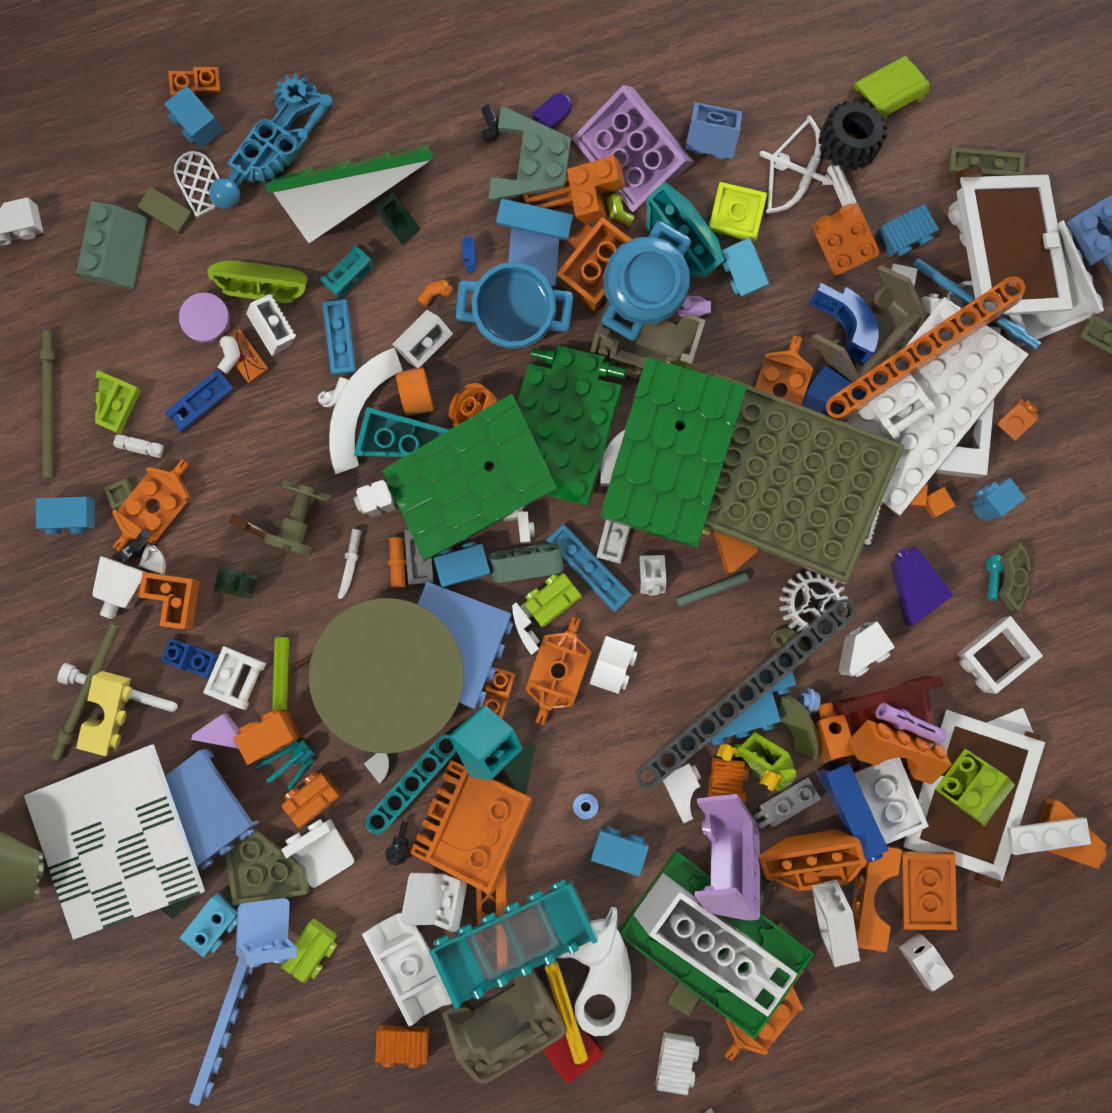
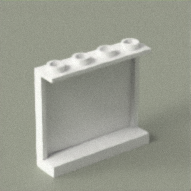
[1002,220,1104,347]

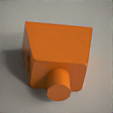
[815,703,855,764]

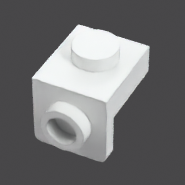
[503,509,535,544]

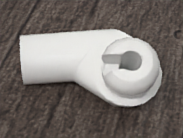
[217,336,240,374]
[318,377,349,408]

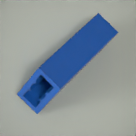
[816,760,889,862]

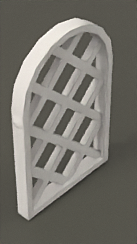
[174,151,220,218]

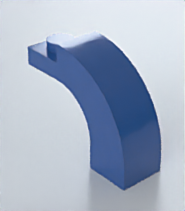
[808,283,879,366]

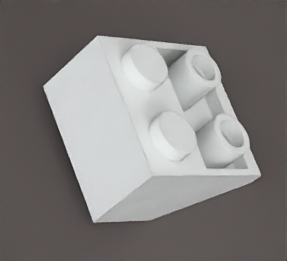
[838,622,895,677]

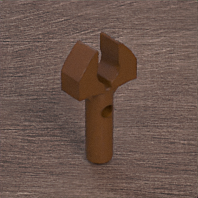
[229,513,276,539]

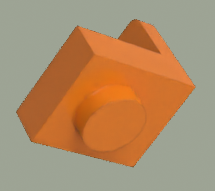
[997,398,1038,441]

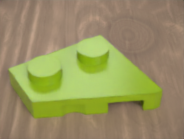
[95,370,141,434]

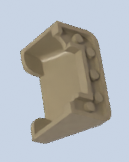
[590,300,705,380]
[442,968,566,1084]

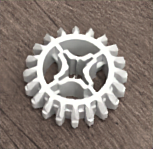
[779,570,847,634]

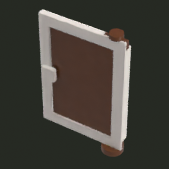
[956,167,1073,322]
[902,710,1045,888]

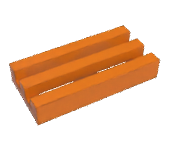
[523,177,573,209]

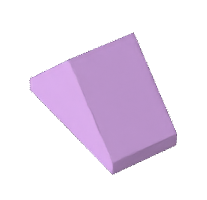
[191,713,240,749]

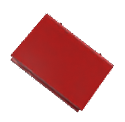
[541,1001,604,1084]

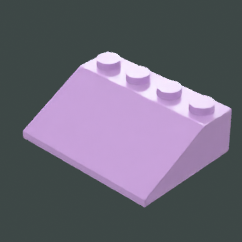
[572,85,694,213]

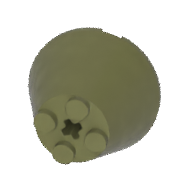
[0,831,44,915]

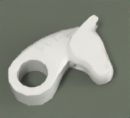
[550,907,631,1036]

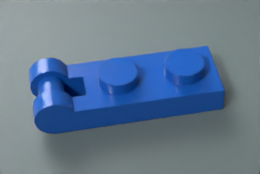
[165,369,235,433]

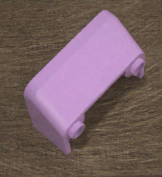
[695,794,760,921]

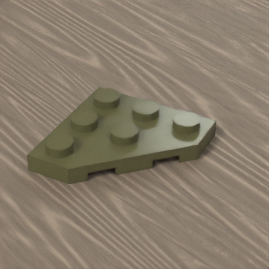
[225,828,309,906]

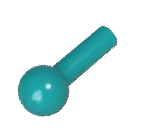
[985,555,1004,601]

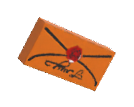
[230,329,270,384]

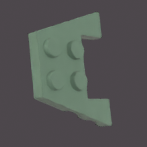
[488,106,571,202]

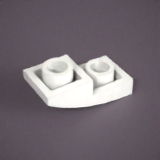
[512,603,540,655]

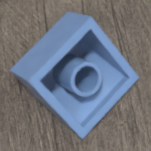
[685,102,742,159]

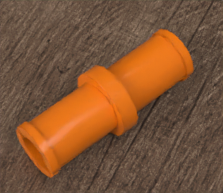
[387,537,407,589]

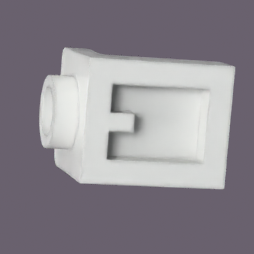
[639,555,666,596]

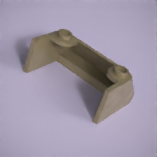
[813,265,927,392]

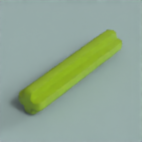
[272,637,289,711]

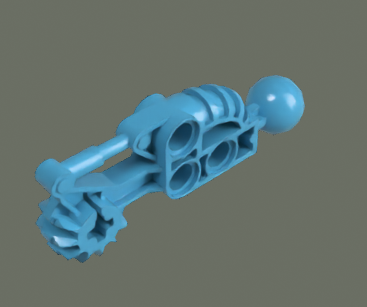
[209,73,333,210]

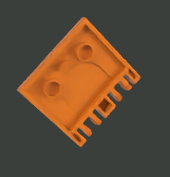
[409,759,534,894]

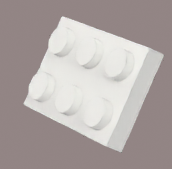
[854,758,929,844]

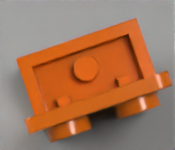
[812,202,880,275]

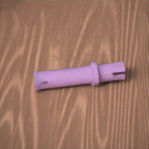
[876,703,947,744]

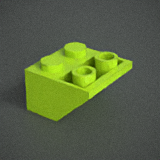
[935,749,1015,826]

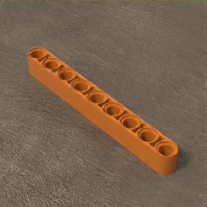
[826,276,1025,421]

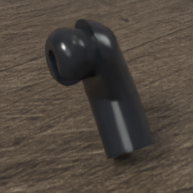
[481,104,499,143]

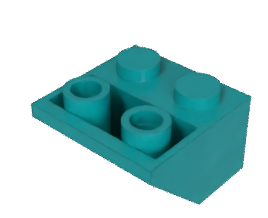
[449,706,523,781]

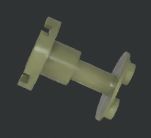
[263,480,331,557]

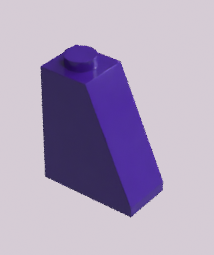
[890,547,953,626]

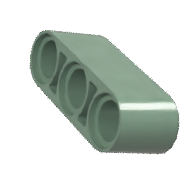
[489,543,564,583]

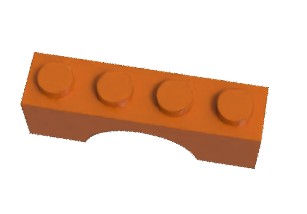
[848,720,952,785]
[852,845,902,952]

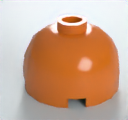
[449,383,498,427]

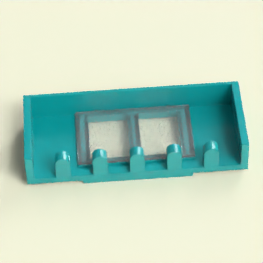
[429,879,598,1010]

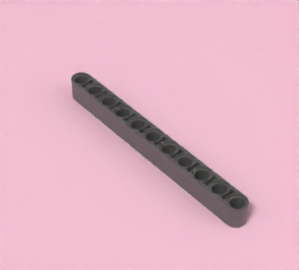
[636,599,857,789]

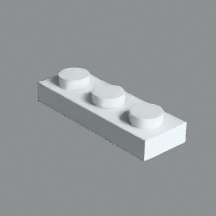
[1007,817,1091,855]

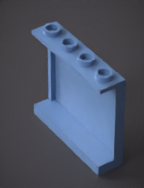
[417,582,514,711]
[165,748,260,871]

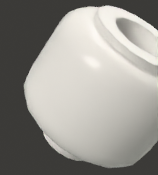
[920,293,942,317]

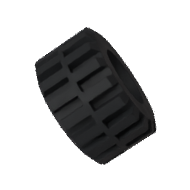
[818,100,887,171]

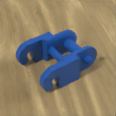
[462,236,476,273]

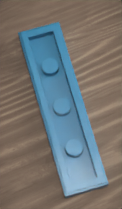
[546,523,632,612]

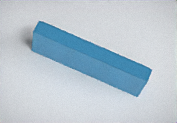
[496,199,573,241]
[322,299,356,376]

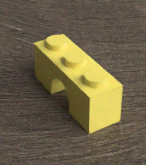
[76,671,132,756]

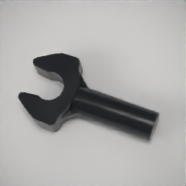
[118,529,151,564]

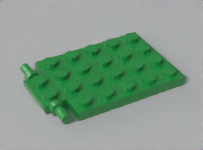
[517,346,627,507]

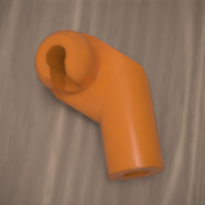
[417,279,453,307]

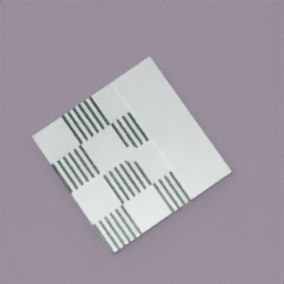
[24,744,205,940]

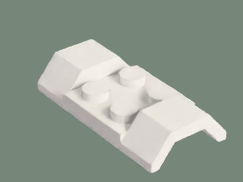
[362,911,452,1026]

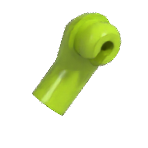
[606,193,635,227]

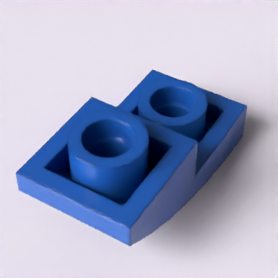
[161,638,219,679]

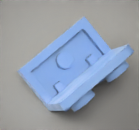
[236,898,297,967]

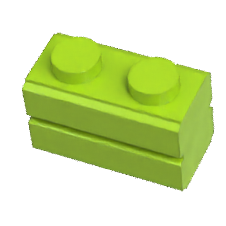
[524,573,582,628]
[280,919,338,983]

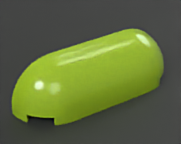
[207,260,307,303]

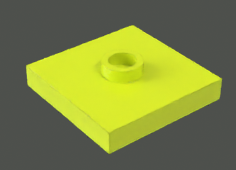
[709,182,767,242]

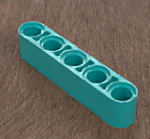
[365,733,457,834]

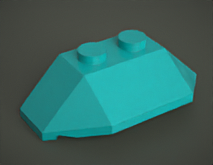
[646,182,724,277]

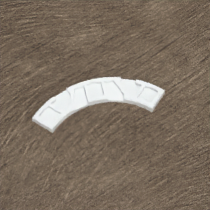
[329,348,403,474]

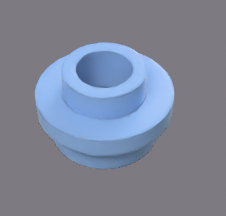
[799,688,820,713]
[573,793,598,819]

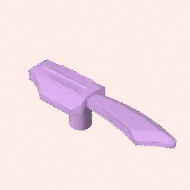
[676,296,711,317]

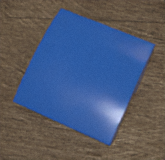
[801,366,866,422]

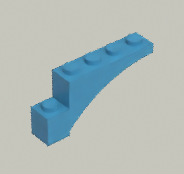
[680,656,796,750]

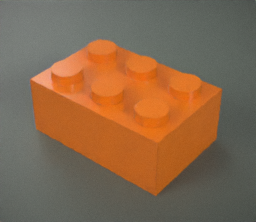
[556,217,632,312]

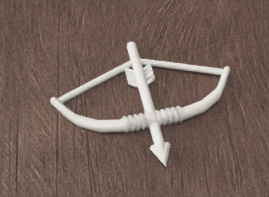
[759,115,835,214]

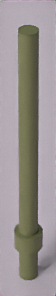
[39,330,55,479]
[51,622,121,761]

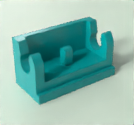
[320,244,374,300]

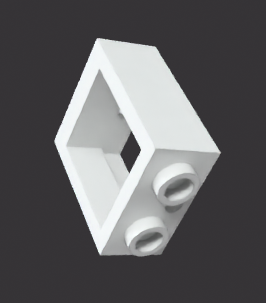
[957,616,1043,694]
[812,879,860,967]

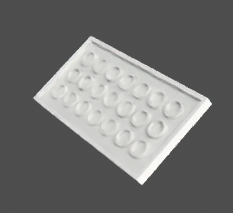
[846,297,1029,516]

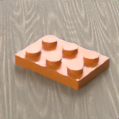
[901,852,957,930]

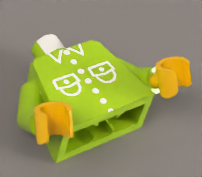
[716,732,796,791]

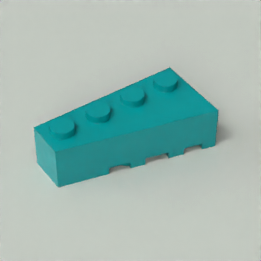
[354,407,450,457]

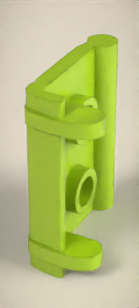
[854,56,930,122]

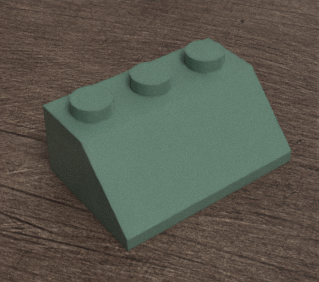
[76,201,149,290]

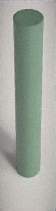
[676,572,749,608]

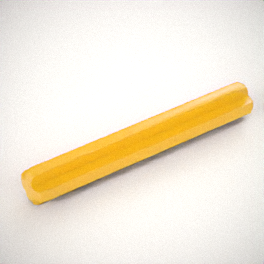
[545,961,588,1064]

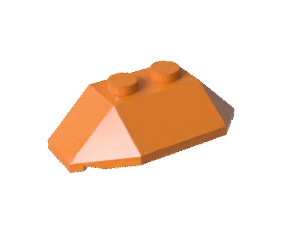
[759,829,867,891]

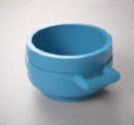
[601,221,691,341]
[455,262,573,349]

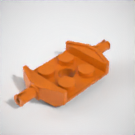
[755,335,814,405]
[112,459,190,552]
[525,616,591,725]
[724,971,804,1062]

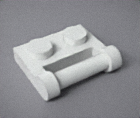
[868,374,937,440]
[203,646,266,710]

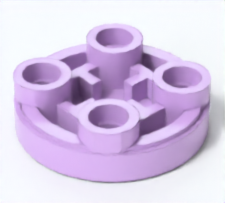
[179,292,230,343]

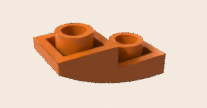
[168,67,220,98]
[479,667,515,719]

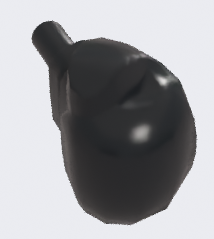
[385,821,409,866]

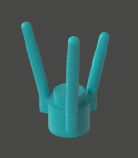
[254,739,316,790]

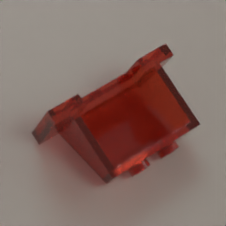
[831,675,944,741]

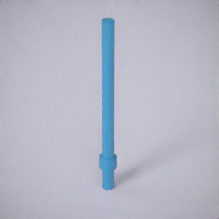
[913,258,1041,351]

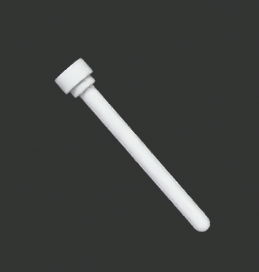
[57,663,178,712]

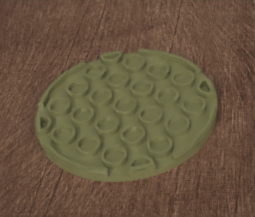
[309,598,464,754]

